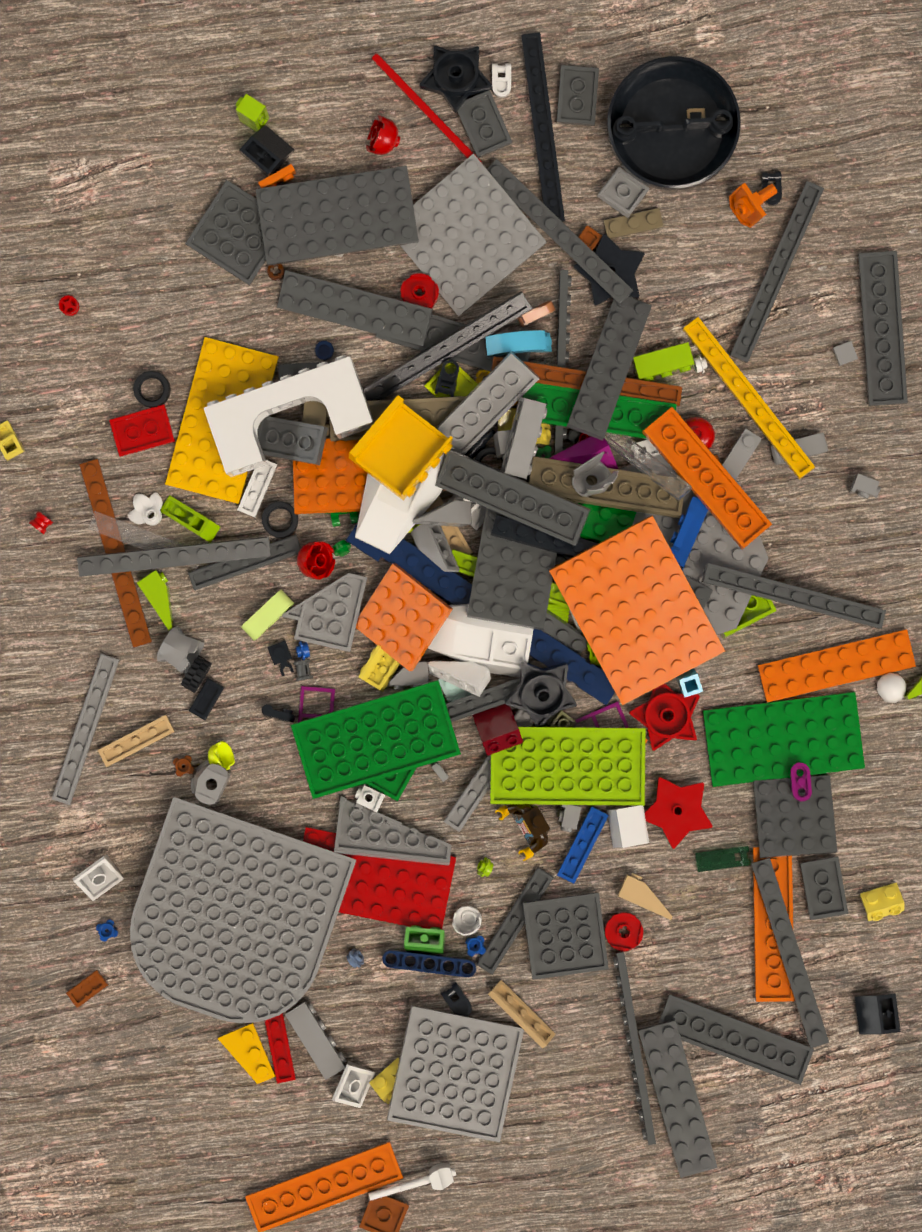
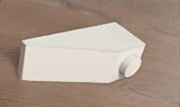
[428,661,491,697]

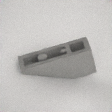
[722,428,762,480]
[413,498,472,527]
[411,524,460,572]

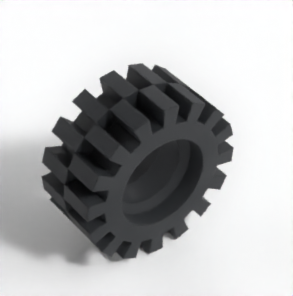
[181,655,212,693]

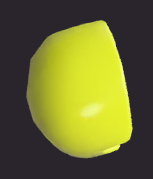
[208,741,235,770]

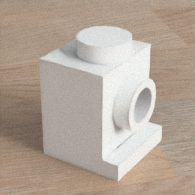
[354,785,385,812]

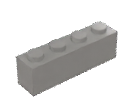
[500,397,547,479]
[285,1000,347,1080]

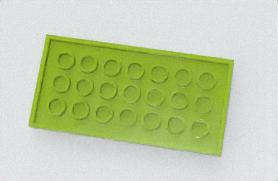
[490,727,646,806]

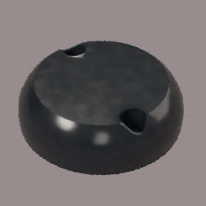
[607,56,741,191]

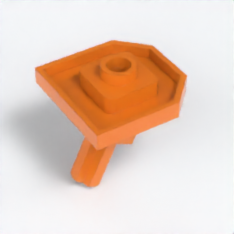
[729,183,777,228]

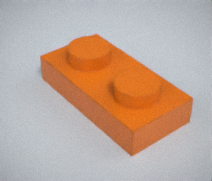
[258,164,296,188]

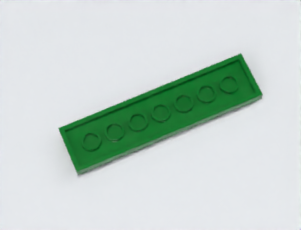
[522,383,677,439]

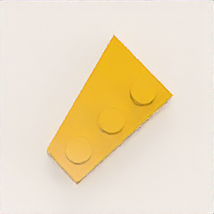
[217,1023,275,1084]

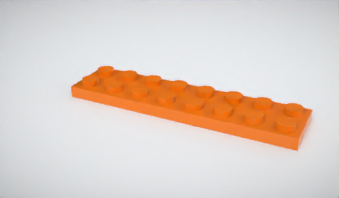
[642,407,772,550]
[757,629,916,703]
[753,847,795,1002]
[245,1141,403,1232]

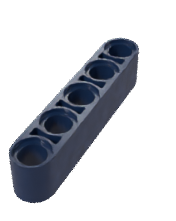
[382,949,476,978]

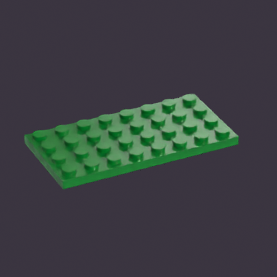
[291,680,461,799]
[703,692,865,787]

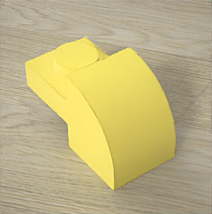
[0,420,25,461]

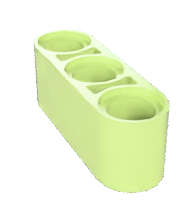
[241,589,294,641]

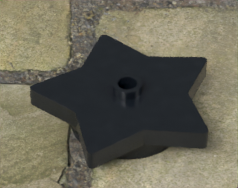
[420,46,492,113]
[574,234,645,307]
[504,661,577,727]

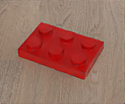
[109,404,175,457]

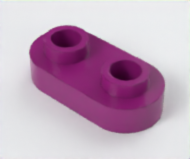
[790,763,812,802]

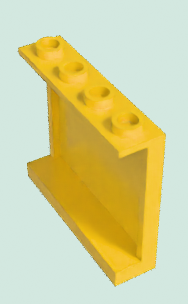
[349,395,453,501]

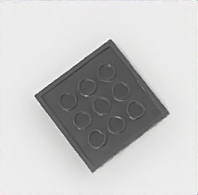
[185,180,266,286]
[753,775,838,858]
[522,892,609,980]

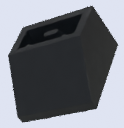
[239,125,295,177]
[854,991,901,1035]

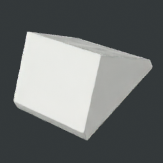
[607,805,649,848]
[73,855,124,901]
[332,1061,375,1108]

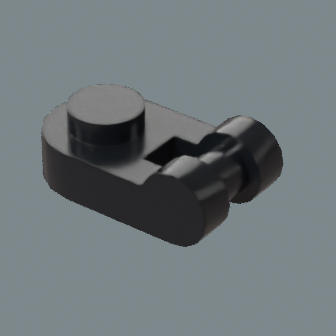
[761,171,782,206]
[262,704,296,723]
[440,982,472,1016]

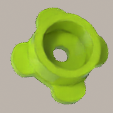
[477,857,494,877]

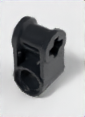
[435,359,459,397]

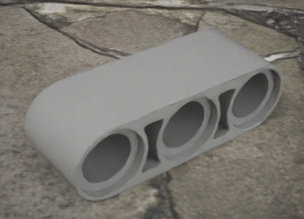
[770,433,829,465]

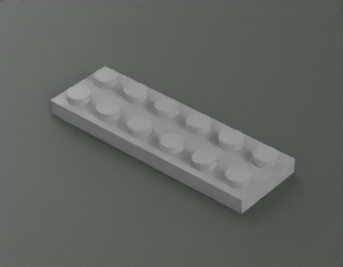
[436,352,539,455]

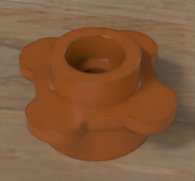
[173,755,194,777]

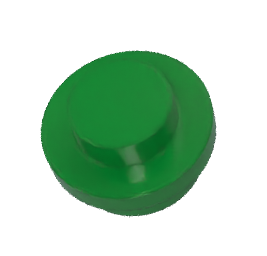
[333,540,351,557]

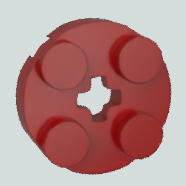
[400,273,439,308]
[605,912,643,951]

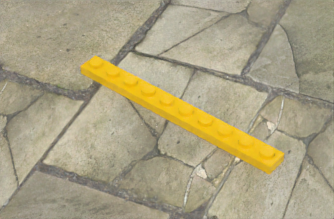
[683,317,815,480]

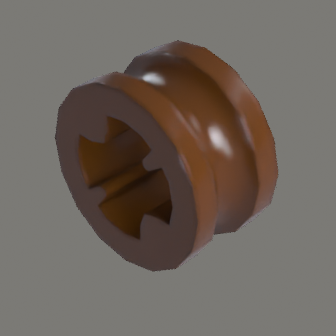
[267,264,285,281]

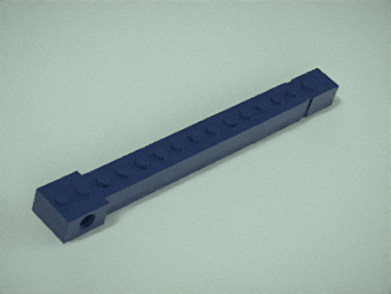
[346,523,615,706]

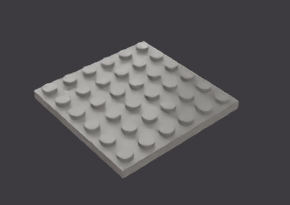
[400,153,547,317]
[387,1005,524,1142]

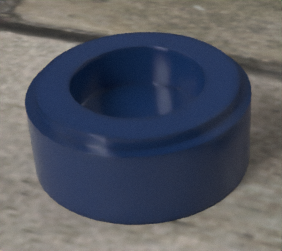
[315,341,334,361]

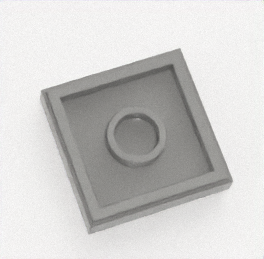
[597,167,650,218]

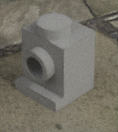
[849,473,881,499]
[558,805,581,832]

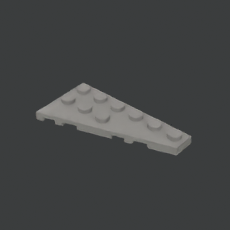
[334,796,451,865]

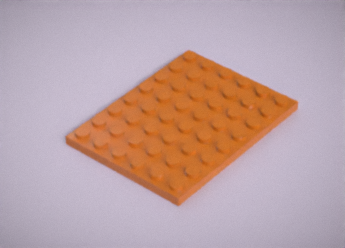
[549,515,725,705]

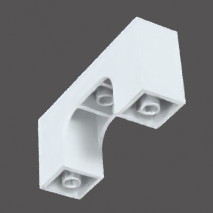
[204,355,374,477]

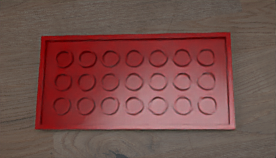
[303,827,456,929]

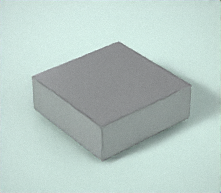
[833,341,858,366]
[432,763,449,782]

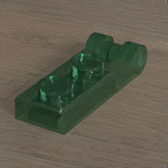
[695,846,751,872]

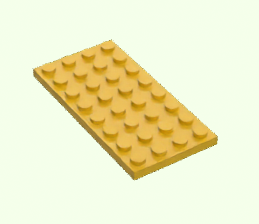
[165,337,279,505]

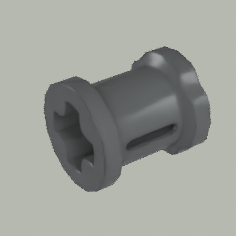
[293,659,313,681]

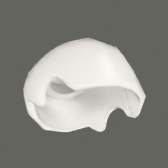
[877,673,906,703]
[452,906,482,936]

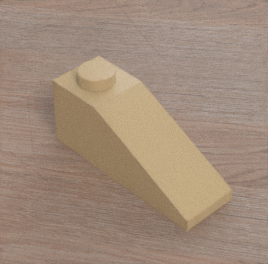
[617,873,673,920]

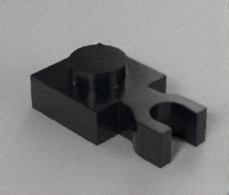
[267,640,294,676]

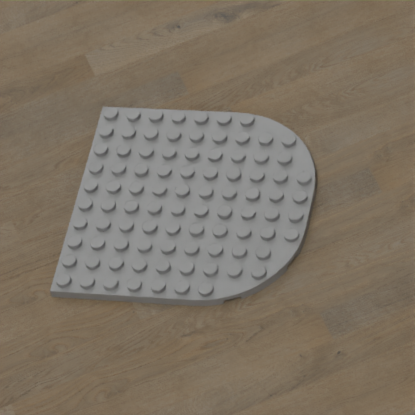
[130,797,356,1023]

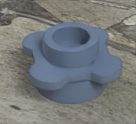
[346,948,364,968]

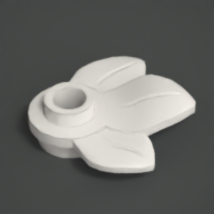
[127,492,163,526]

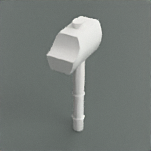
[368,1163,456,1201]

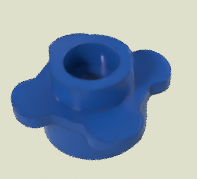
[296,641,310,660]
[96,919,118,942]
[466,936,486,957]

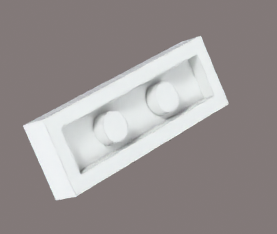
[237,460,277,518]

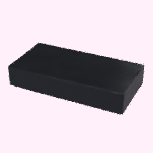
[189,678,225,721]

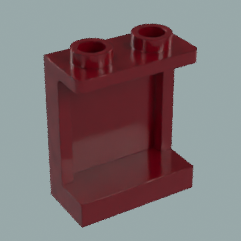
[472,704,523,756]

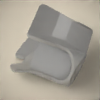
[572,451,619,497]
[157,626,205,674]
[191,760,231,805]

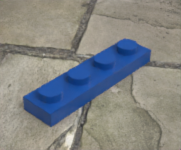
[557,806,609,884]

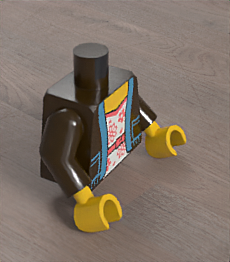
[495,804,550,861]

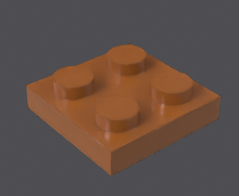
[359,1190,409,1232]

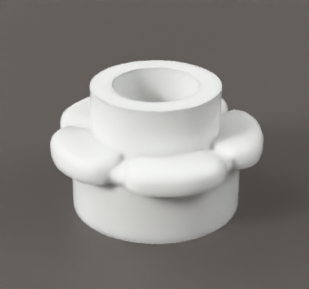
[693,355,707,374]

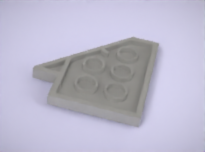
[282,573,367,652]

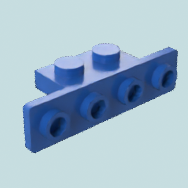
[670,497,708,571]

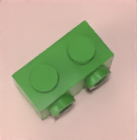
[404,926,445,954]

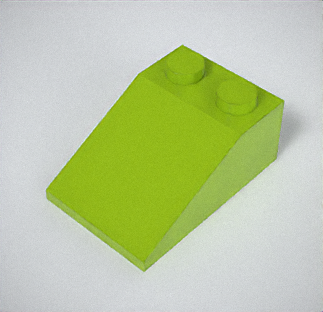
[721,595,777,639]

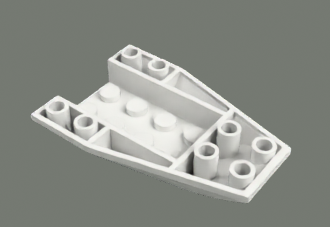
[355,453,447,554]
[428,604,533,678]

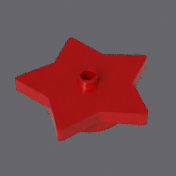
[629,683,700,751]
[644,777,713,849]

